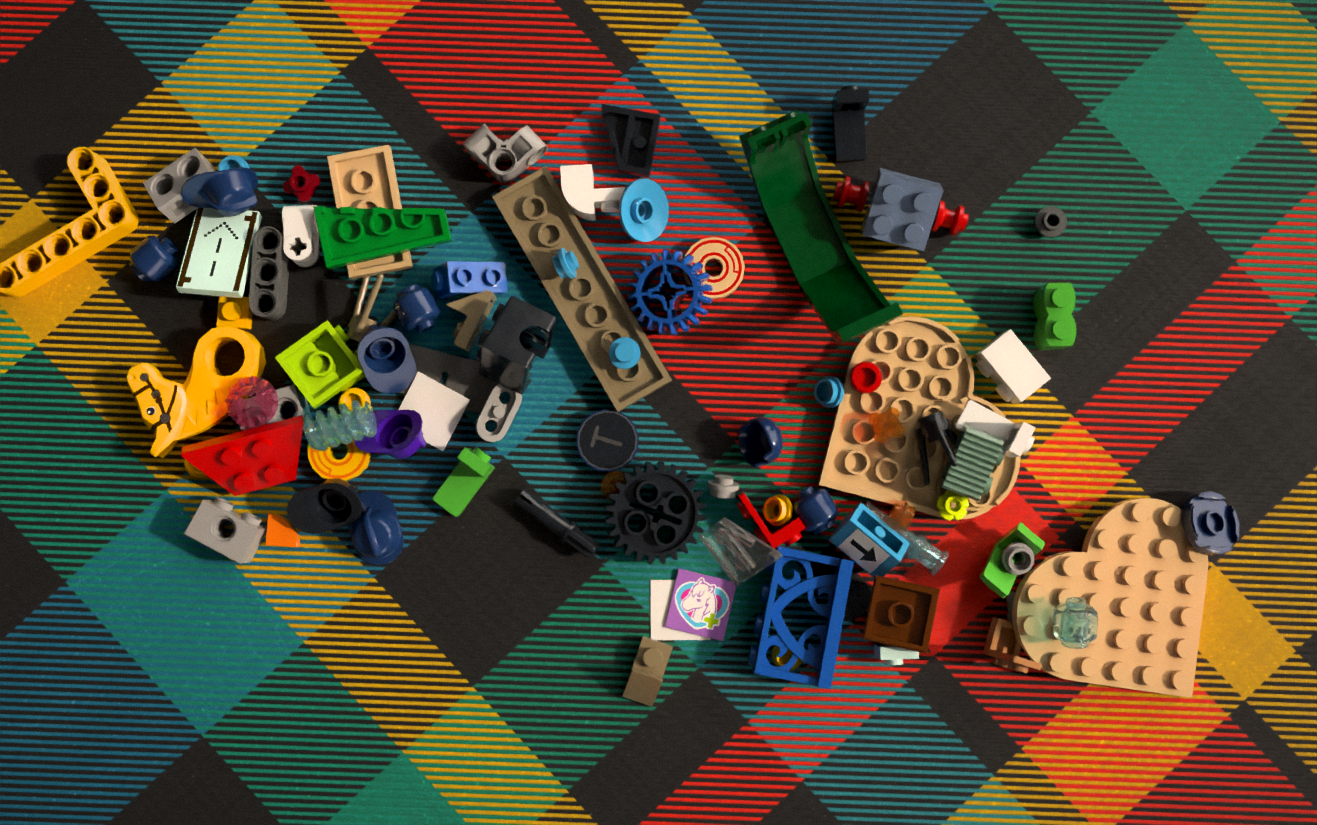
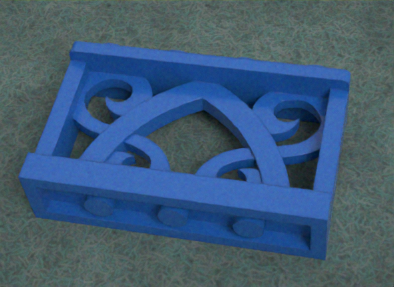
[748,546,854,689]

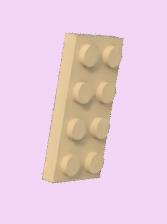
[327,145,413,280]

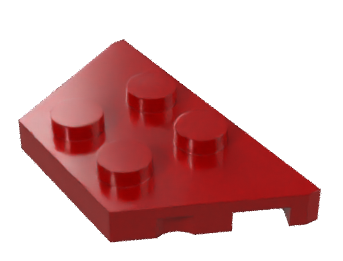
[181,415,304,496]

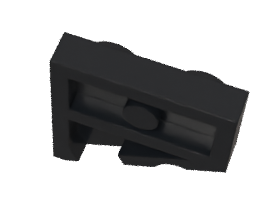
[601,104,661,178]

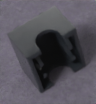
[476,296,556,395]

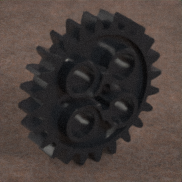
[603,461,707,565]

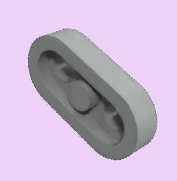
[475,384,522,442]

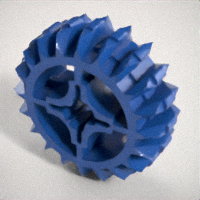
[628,250,713,335]

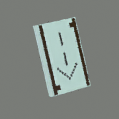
[176,208,262,298]

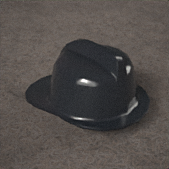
[286,478,362,534]

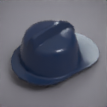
[181,167,258,217]
[357,324,417,394]
[348,490,404,565]

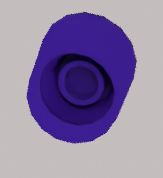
[353,410,426,459]

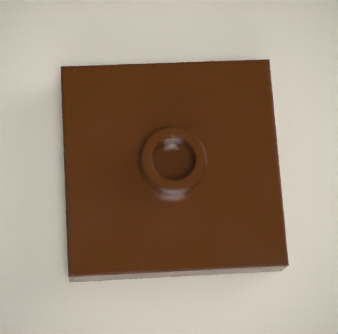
[862,575,940,654]

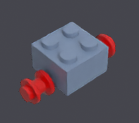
[833,168,969,251]

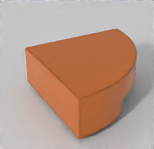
[265,513,300,547]

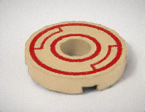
[682,237,745,300]

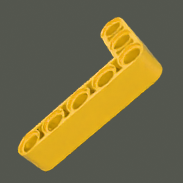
[0,147,139,297]

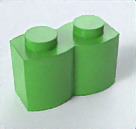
[1033,283,1076,350]

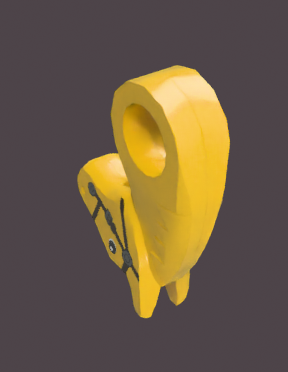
[126,325,266,458]

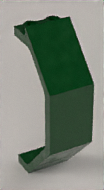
[739,110,903,346]

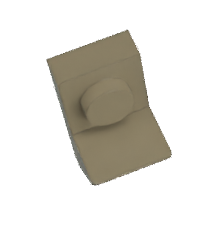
[446,290,497,353]
[622,635,673,707]

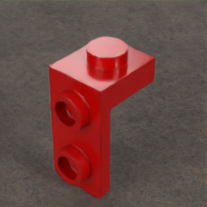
[736,492,805,549]

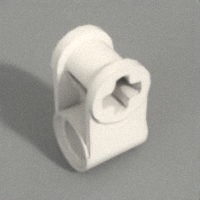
[282,205,320,267]

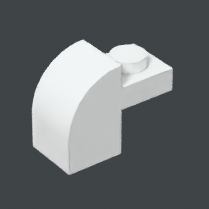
[560,164,625,221]

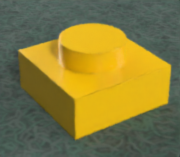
[216,296,253,330]

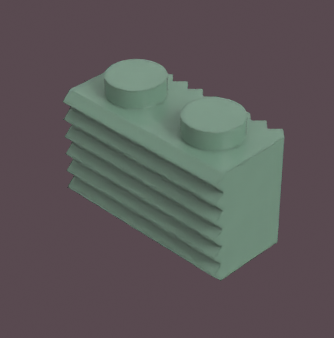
[939,424,1006,501]

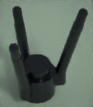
[914,411,958,486]

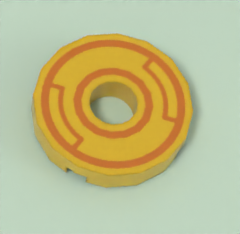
[308,419,371,481]

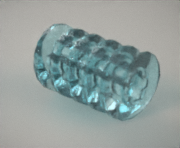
[303,400,377,451]

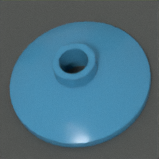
[619,179,669,242]

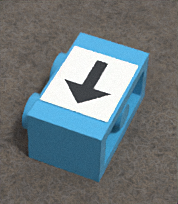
[829,502,910,578]

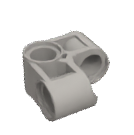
[462,124,548,184]

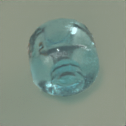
[1053,597,1098,649]

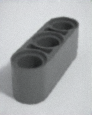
[249,226,291,321]

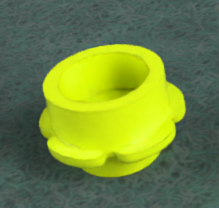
[937,490,969,521]

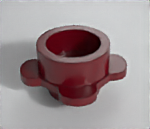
[283,165,320,202]

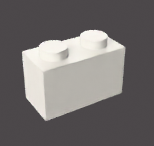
[974,329,1051,404]

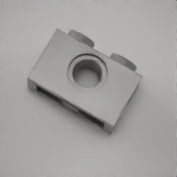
[184,497,267,564]

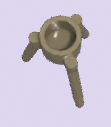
[347,274,397,342]

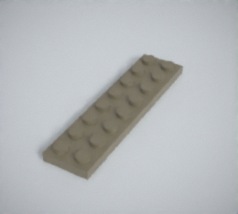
[492,166,672,412]

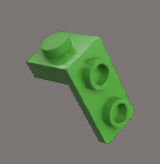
[433,447,495,517]
[980,522,1045,598]

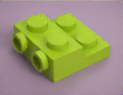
[275,320,366,409]

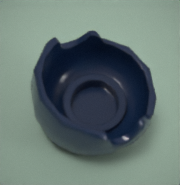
[738,417,783,467]

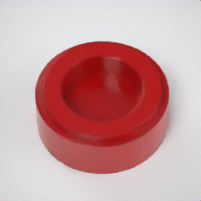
[849,362,882,394]

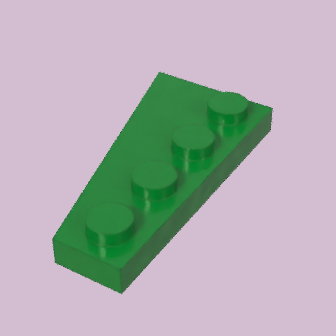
[313,206,453,270]

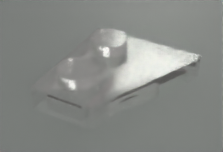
[699,517,782,587]

